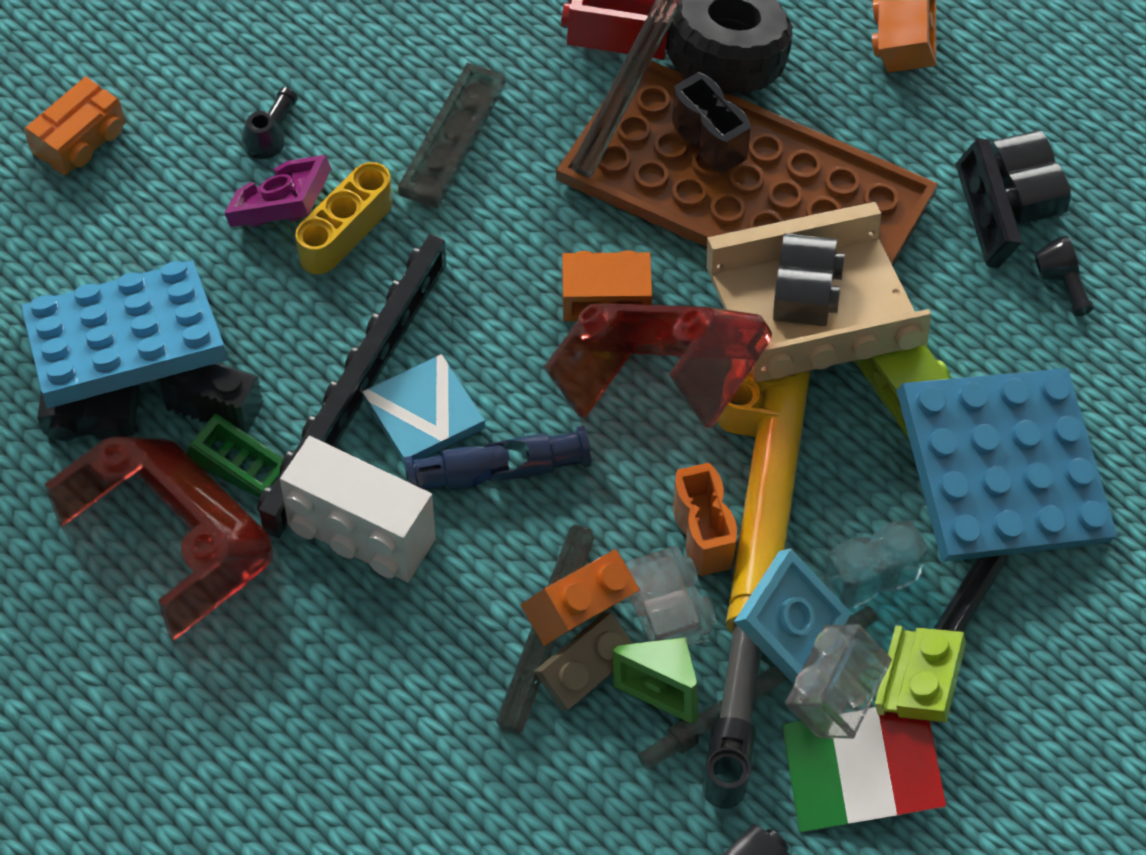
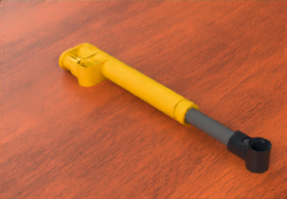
[702,337,811,809]

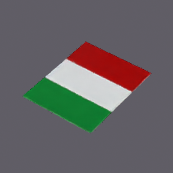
[782,707,946,833]

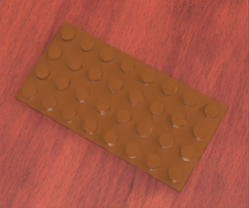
[556,55,938,266]

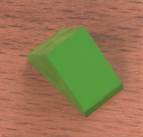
[612,637,698,724]

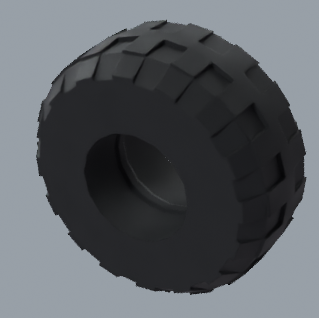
[666,0,793,95]

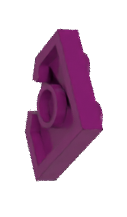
[224,155,331,227]

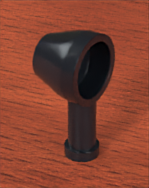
[242,87,298,159]
[1035,235,1094,316]

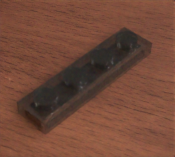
[398,62,506,209]

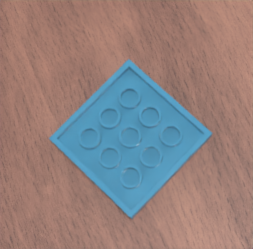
[21,260,228,409]
[896,368,1117,562]

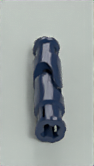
[404,426,591,491]

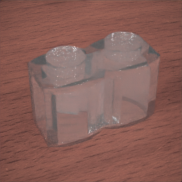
[624,545,716,647]

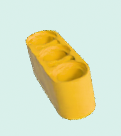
[295,162,392,274]

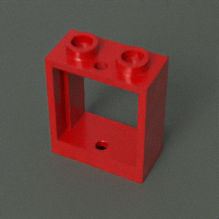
[561,0,678,60]

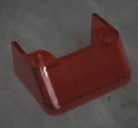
[543,304,772,428]
[45,437,273,641]

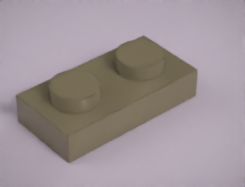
[534,612,633,710]

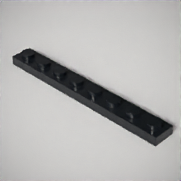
[257,234,447,539]

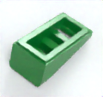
[186,413,283,498]

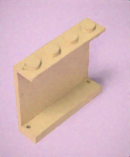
[707,202,931,383]

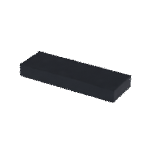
[955,138,1022,268]

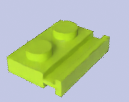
[875,625,966,723]

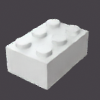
[280,436,436,583]

